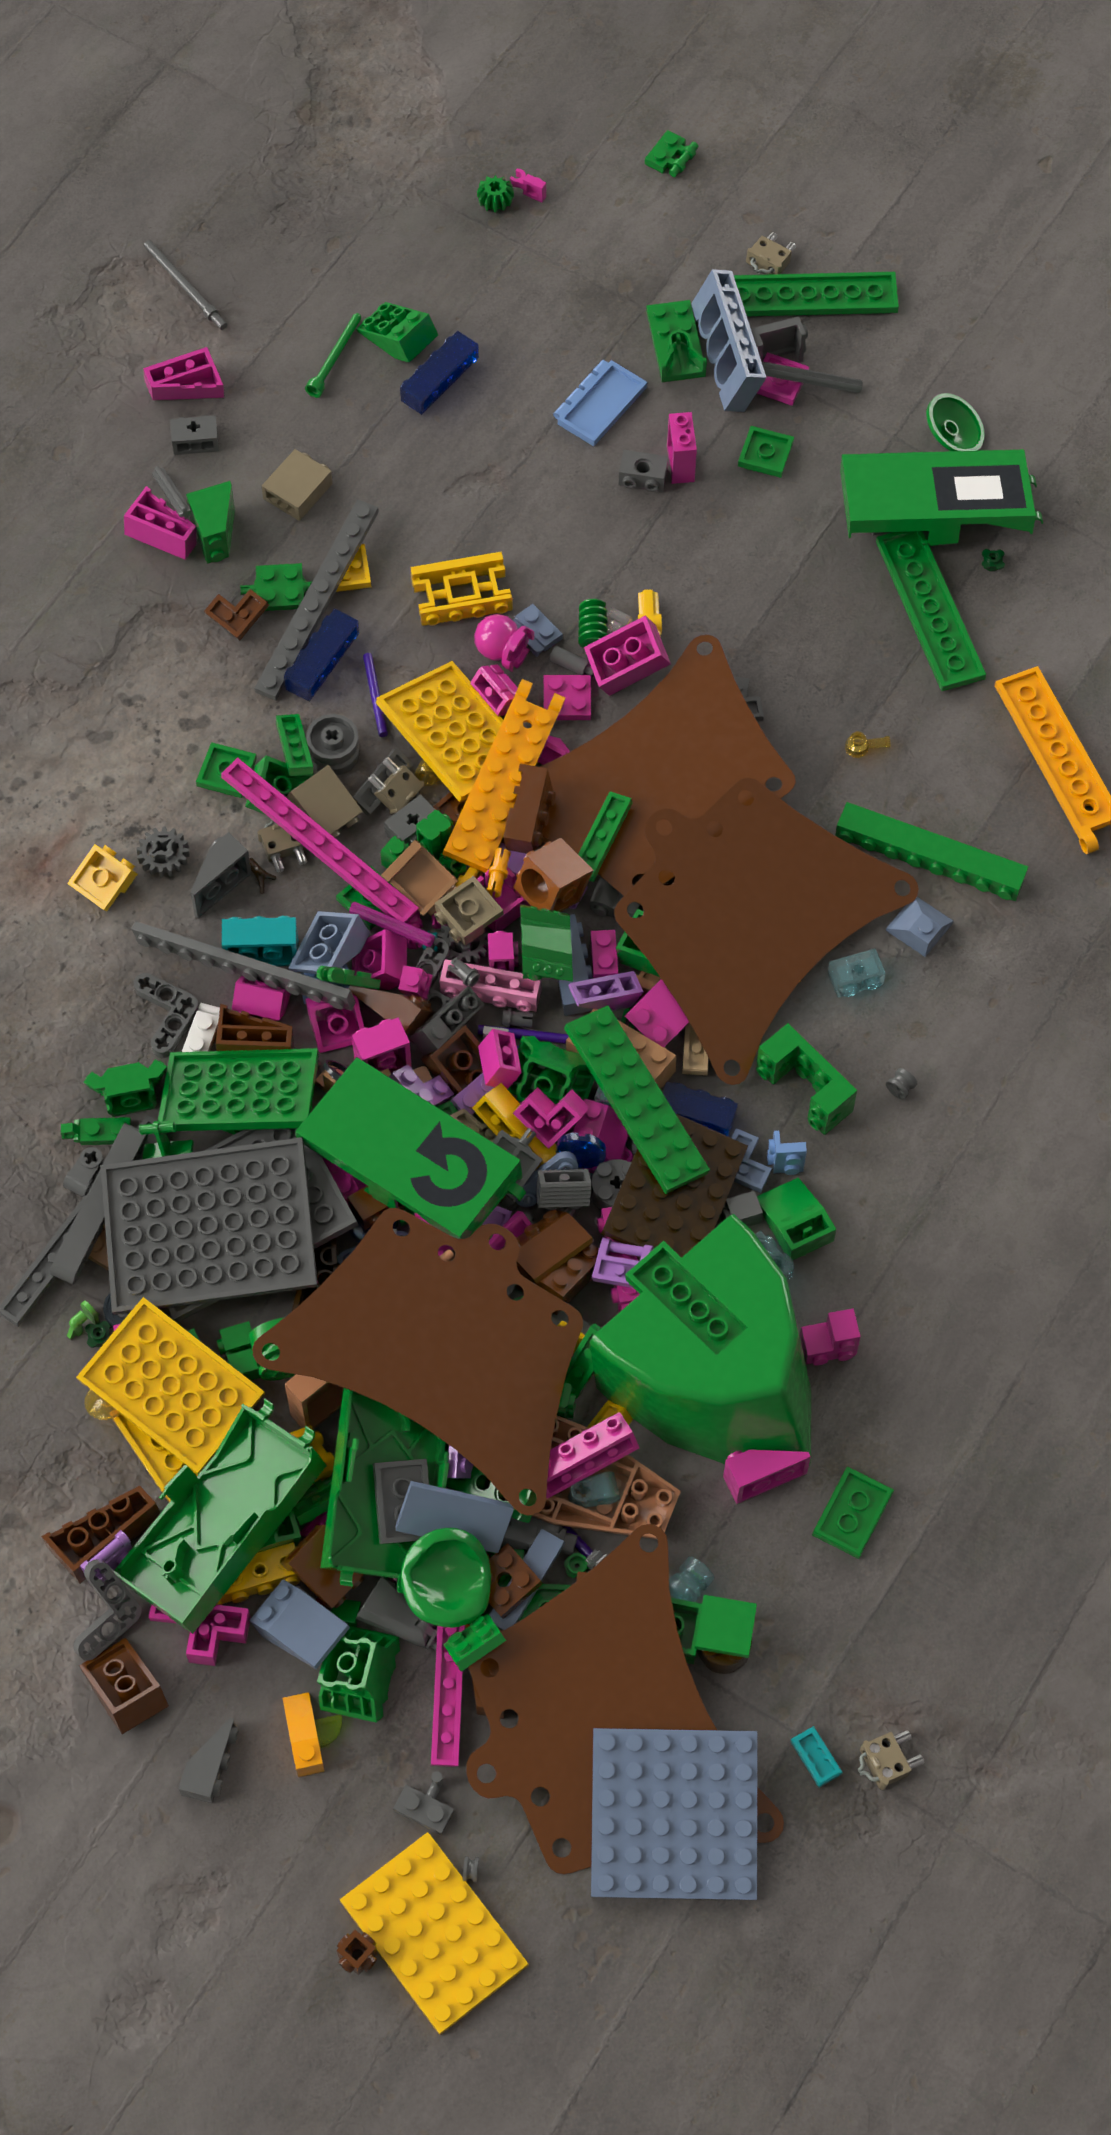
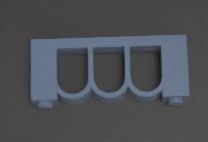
[691,269,767,412]

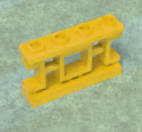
[411,551,513,626]

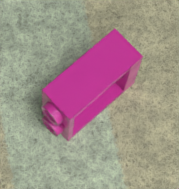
[667,412,697,484]

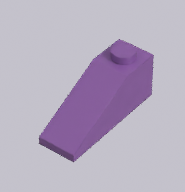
[568,971,643,1011]

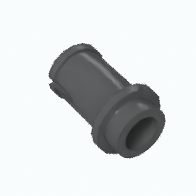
[448,957,480,987]
[502,1008,533,1028]

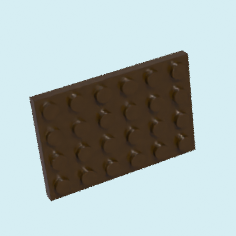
[601,1114,748,1258]

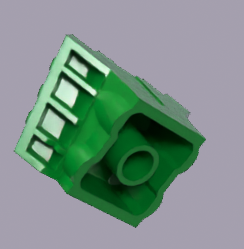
[520,905,573,982]
[508,1036,595,1105]
[83,1059,167,1117]
[317,1625,400,1723]

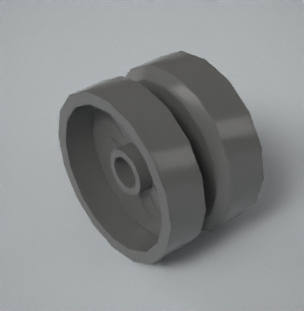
[306,714,360,775]

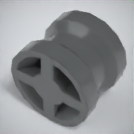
[886,1068,918,1099]

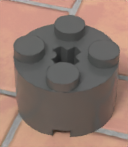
[591,1159,631,1210]

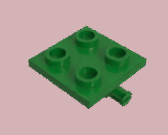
[139,1121,194,1159]

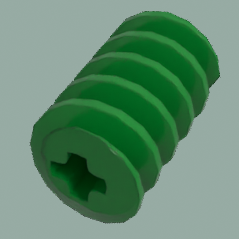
[578,599,608,649]

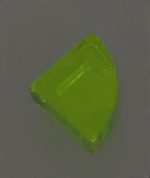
[315,1715,342,1748]

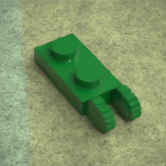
[316,965,381,990]

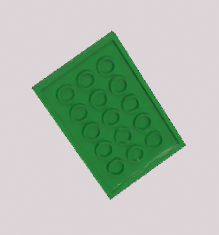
[158,1048,319,1131]

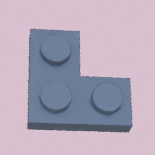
[731,1128,772,1193]

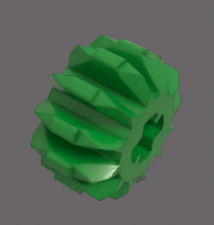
[477,174,514,213]

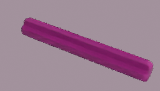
[349,902,435,947]

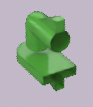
[67,1300,100,1340]

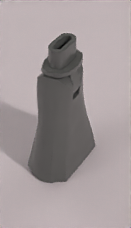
[500,1516,578,1555]
[356,1576,437,1650]

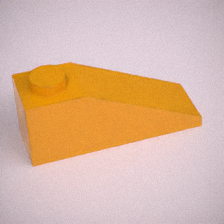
[283,1692,324,1777]

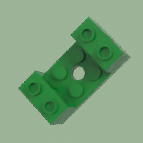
[756,1023,857,1135]

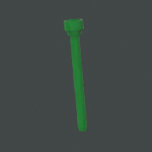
[305,313,361,398]

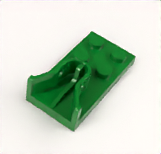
[646,300,707,383]

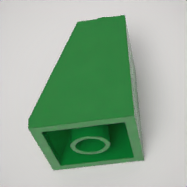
[186,481,235,564]

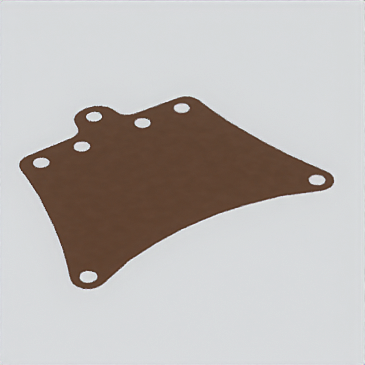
[540,635,796,896]
[614,777,919,1085]
[252,1208,583,1515]
[466,1524,784,1874]

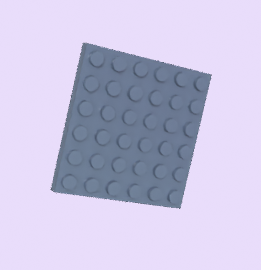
[591,1728,757,1900]

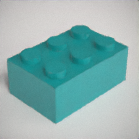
[222,916,299,967]

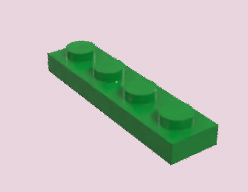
[276,714,313,777]
[578,791,633,882]

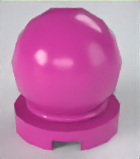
[474,614,534,672]

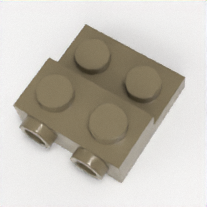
[434,876,504,946]

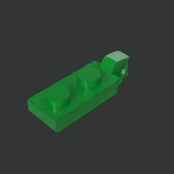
[61,1117,131,1145]

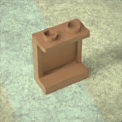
[381,840,459,916]

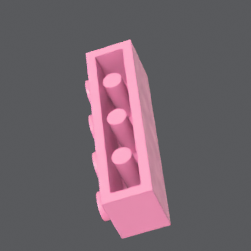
[440,959,541,1012]

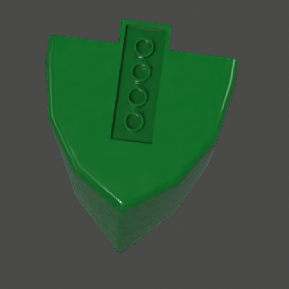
[590,1214,811,1466]

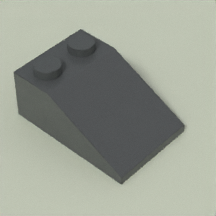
[190,832,252,918]

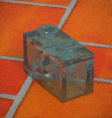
[828,948,886,998]

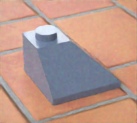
[886,897,954,957]

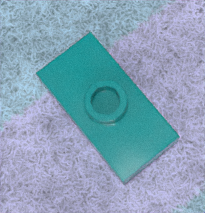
[790,1726,843,1788]

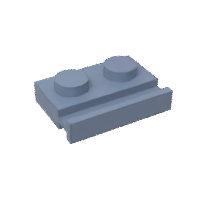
[513,604,563,657]

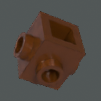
[336,1929,377,1975]

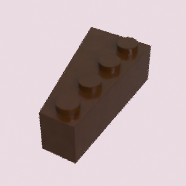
[41,1486,161,1584]

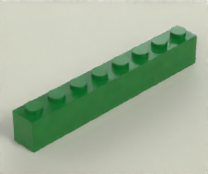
[835,802,1028,901]

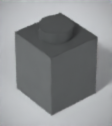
[722,1191,763,1227]

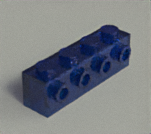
[400,331,479,415]
[284,608,359,702]

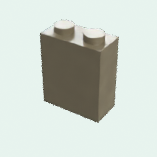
[262,449,333,521]
[286,765,363,838]

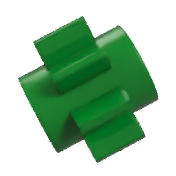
[439,853,466,878]

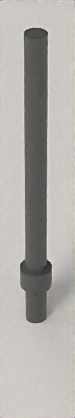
[144,240,228,330]

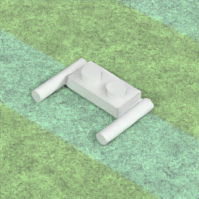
[182,1003,220,1052]

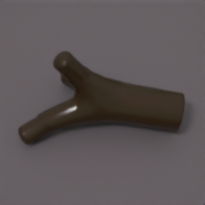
[249,858,277,894]

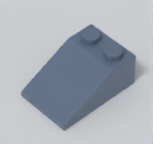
[288,911,370,974]
[249,1580,350,1669]

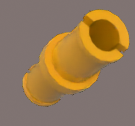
[486,848,511,898]

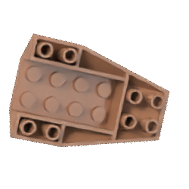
[532,1415,681,1539]

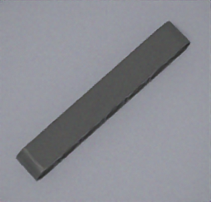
[49,1123,149,1284]

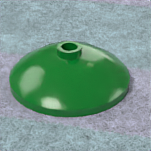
[926,393,984,451]

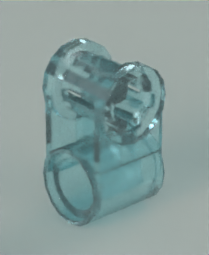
[568,1472,621,1508]

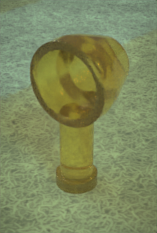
[845,731,890,758]
[414,760,442,786]

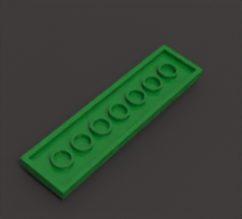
[734,272,899,316]
[876,531,986,692]
[564,1005,710,1194]

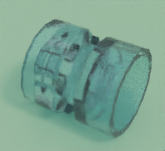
[669,1556,715,1602]

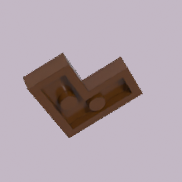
[204,589,269,641]

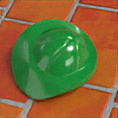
[401,1528,491,1628]

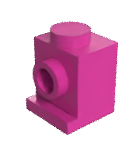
[398,965,433,999]

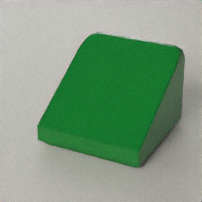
[331,1600,361,1627]

